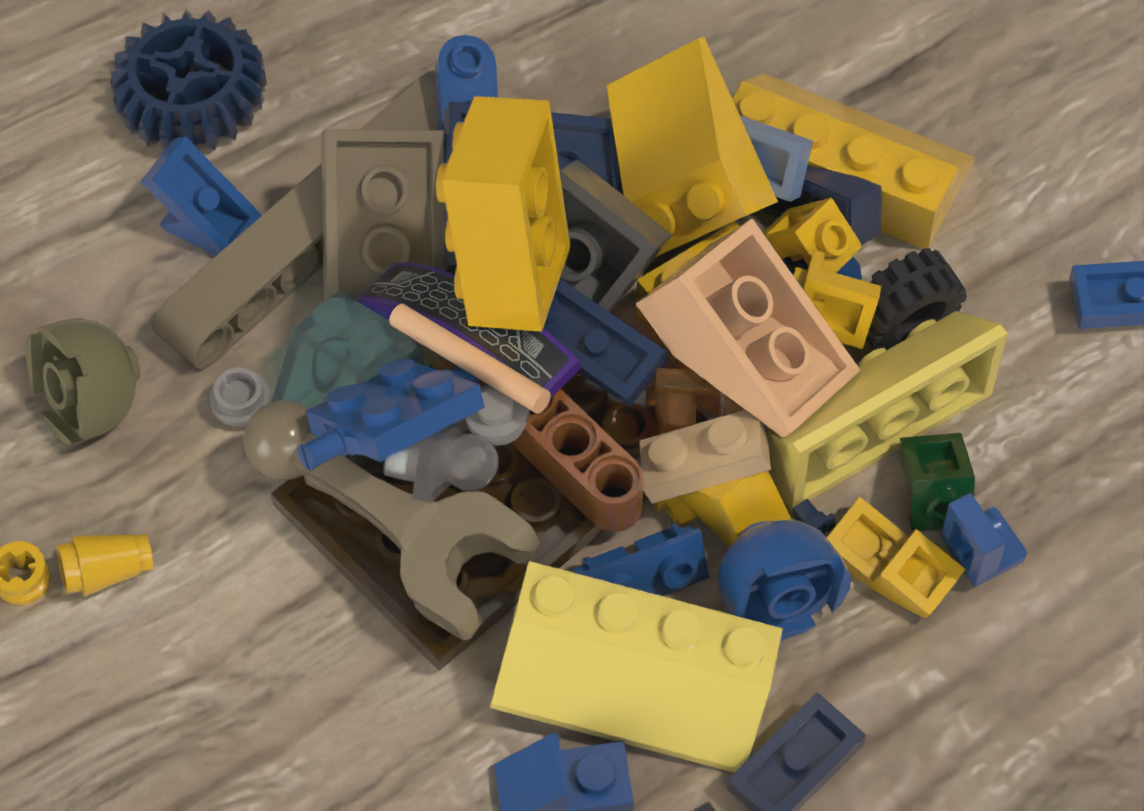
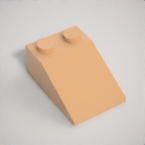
[636,219,861,438]

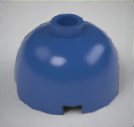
[718,520,851,641]

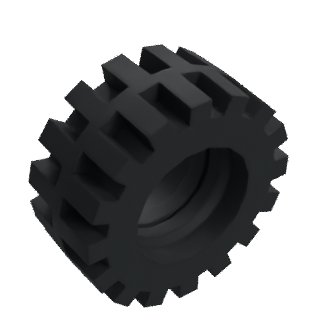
[866,248,967,350]

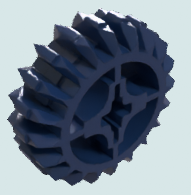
[110,8,267,151]

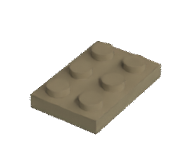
[321,129,445,312]

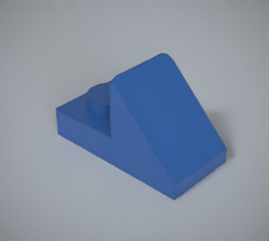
[140,136,262,256]
[494,733,634,811]

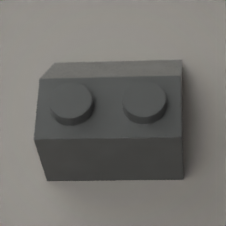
[560,159,672,312]

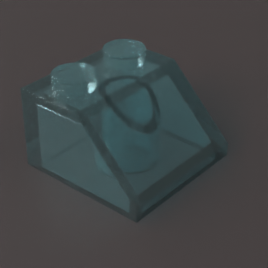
[271,291,426,459]

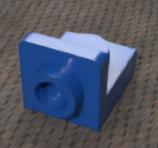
[941,493,1027,588]

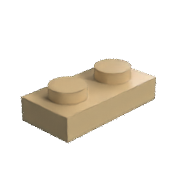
[640,410,771,503]

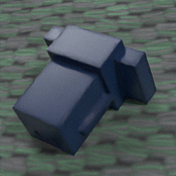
[792,499,836,535]

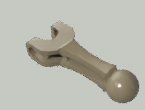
[243,400,541,640]

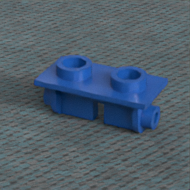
[572,523,709,596]

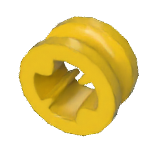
[0,541,51,605]

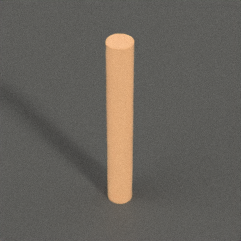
[389,304,551,414]

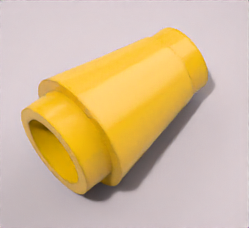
[56,533,154,597]

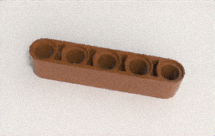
[422,345,643,532]

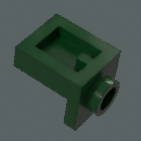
[899,433,975,531]

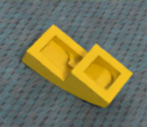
[827,497,966,619]

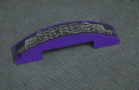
[354,262,581,399]

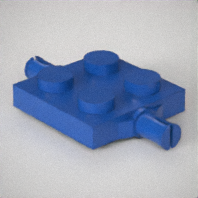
[297,359,485,471]

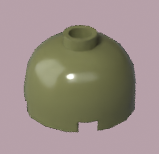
[26,318,140,445]

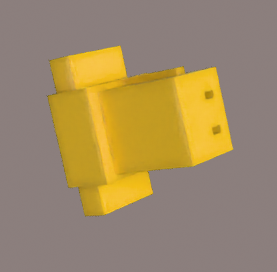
[654,496,697,528]

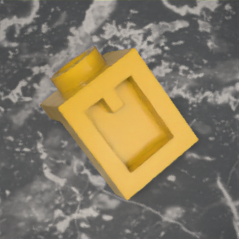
[763,198,861,273]
[793,249,881,349]

